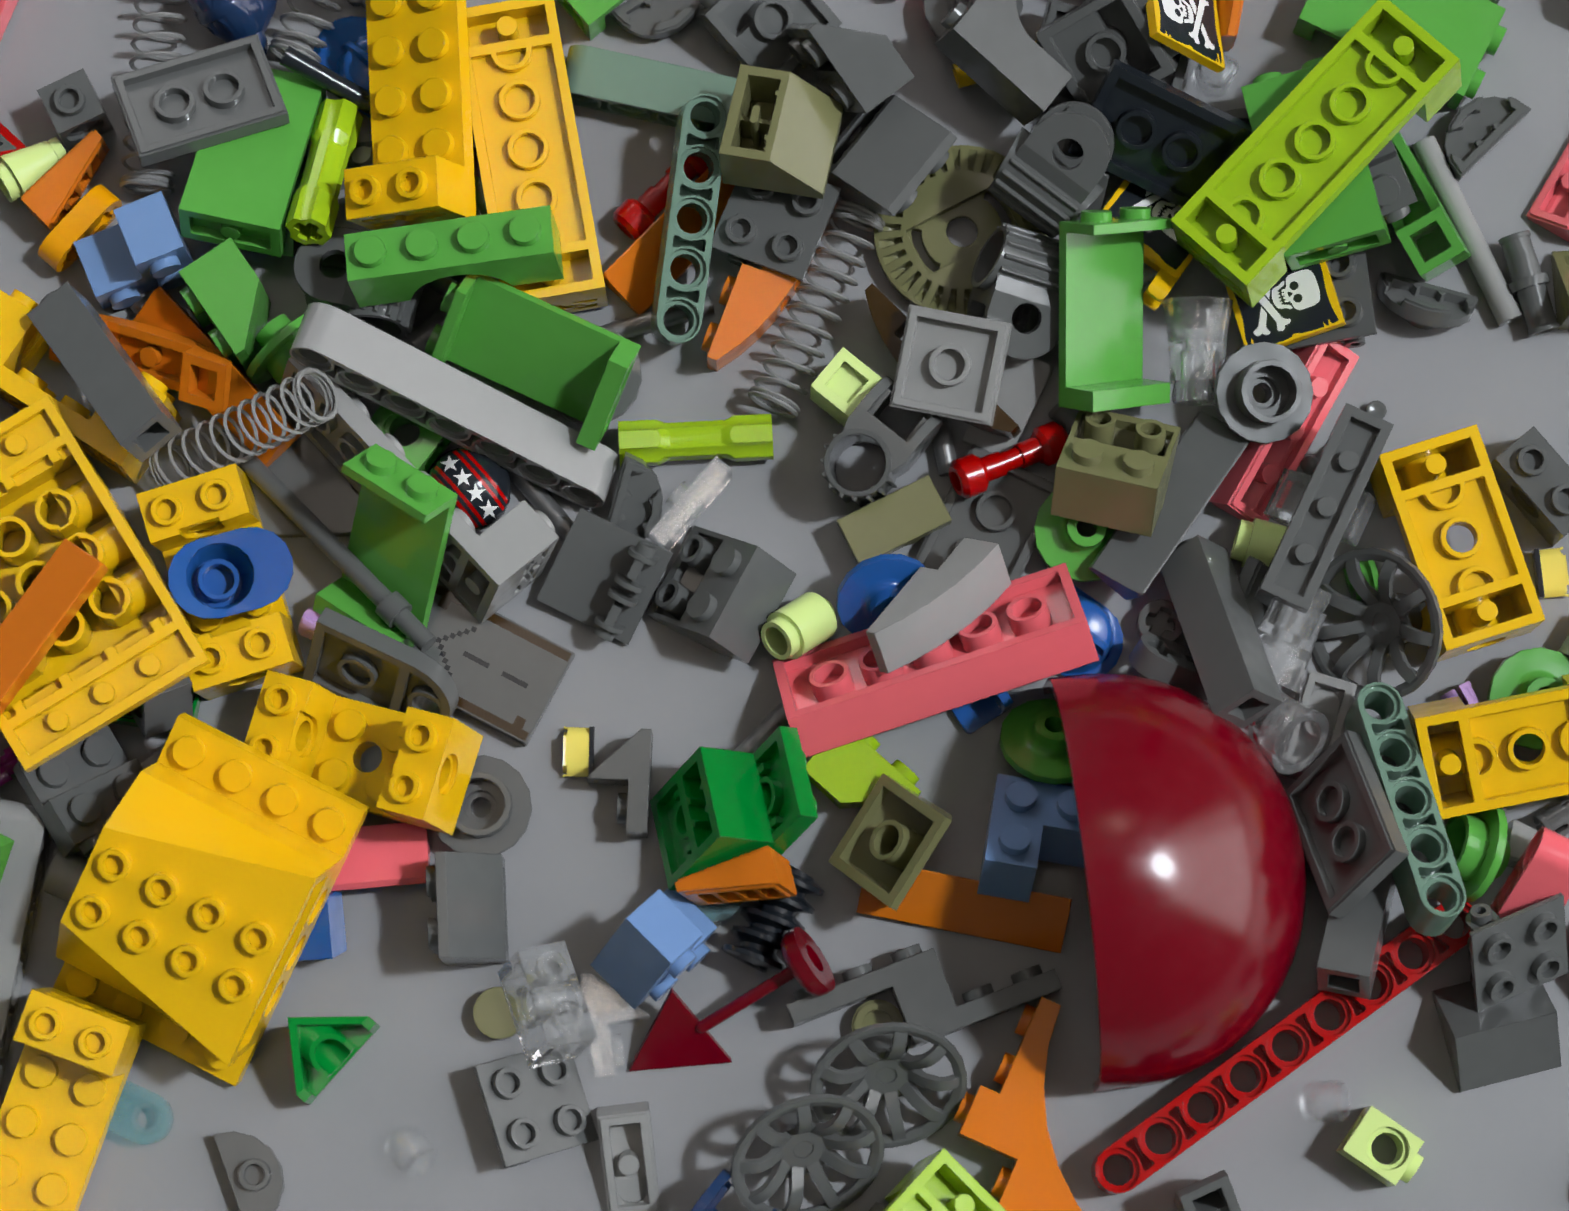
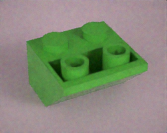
[179,237,271,373]

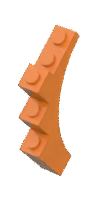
[953,997,1082,1211]

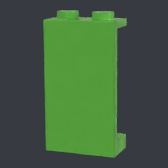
[1292,0,1507,110]
[1241,57,1391,271]
[178,68,326,257]
[1059,206,1172,412]
[425,275,641,451]
[313,443,458,647]

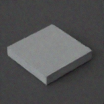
[889,304,1012,426]

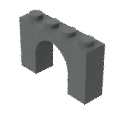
[934,0,1072,126]

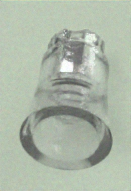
[1162,296,1233,406]
[1257,588,1332,694]
[1239,691,1329,774]

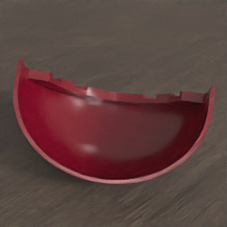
[1043,673,1307,1092]

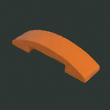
[49,314,232,414]

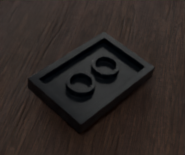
[1068,59,1252,207]

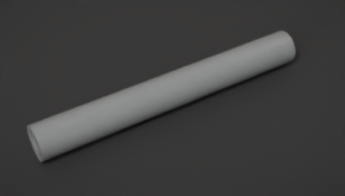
[1412,135,1522,327]

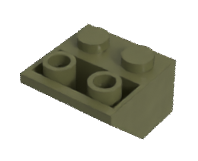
[719,64,844,199]
[1050,410,1181,537]

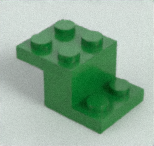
[650,726,818,891]

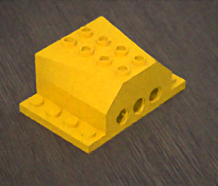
[0,395,211,773]
[53,712,370,1086]

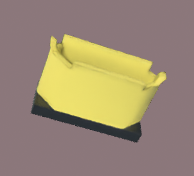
[1531,547,1569,599]
[563,726,595,778]

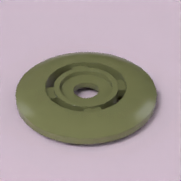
[873,145,1049,315]

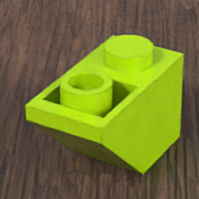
[806,736,921,809]

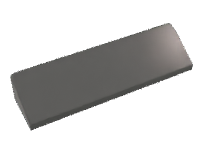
[1088,410,1250,600]

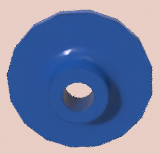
[836,554,926,634]

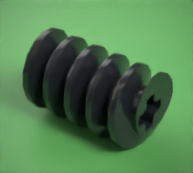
[721,865,824,973]

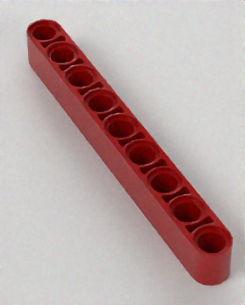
[1091,902,1472,1194]

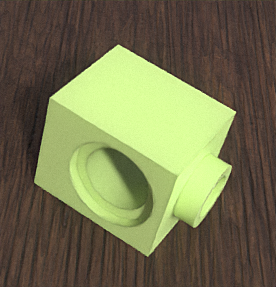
[810,347,882,427]
[1336,1105,1424,1187]

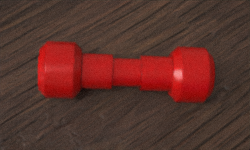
[613,157,708,241]
[949,421,1068,499]

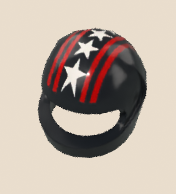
[427,447,511,531]

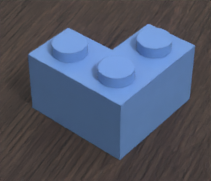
[73,191,194,310]
[977,773,1085,902]
[590,888,718,1010]

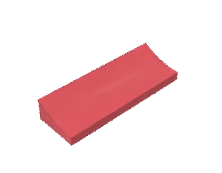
[772,563,1099,758]

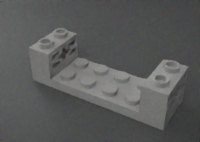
[276,313,559,624]

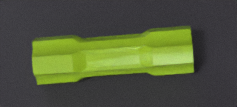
[285,98,363,245]
[618,414,774,467]

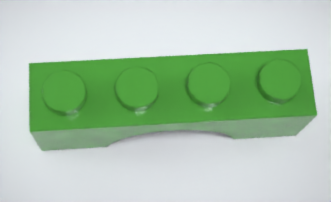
[1392,131,1471,282]
[344,205,564,307]

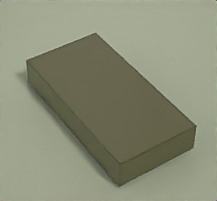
[837,475,952,564]

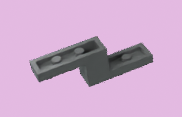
[787,944,1062,1048]

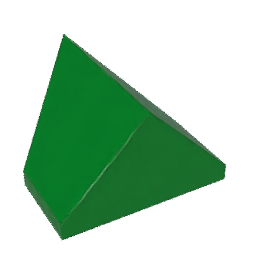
[288,1016,381,1105]

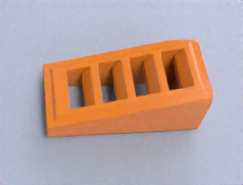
[21,130,110,232]
[675,846,797,906]

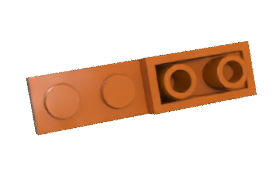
[701,249,817,371]

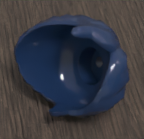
[188,0,277,55]

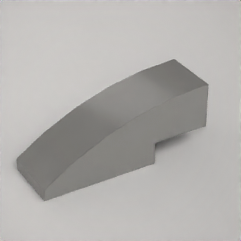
[866,538,1011,673]

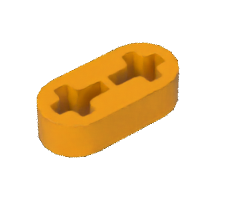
[38,184,122,272]

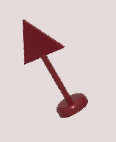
[629,927,835,1071]

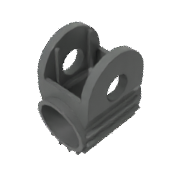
[987,101,1115,238]
[967,222,1059,359]
[294,227,425,340]
[820,376,944,507]

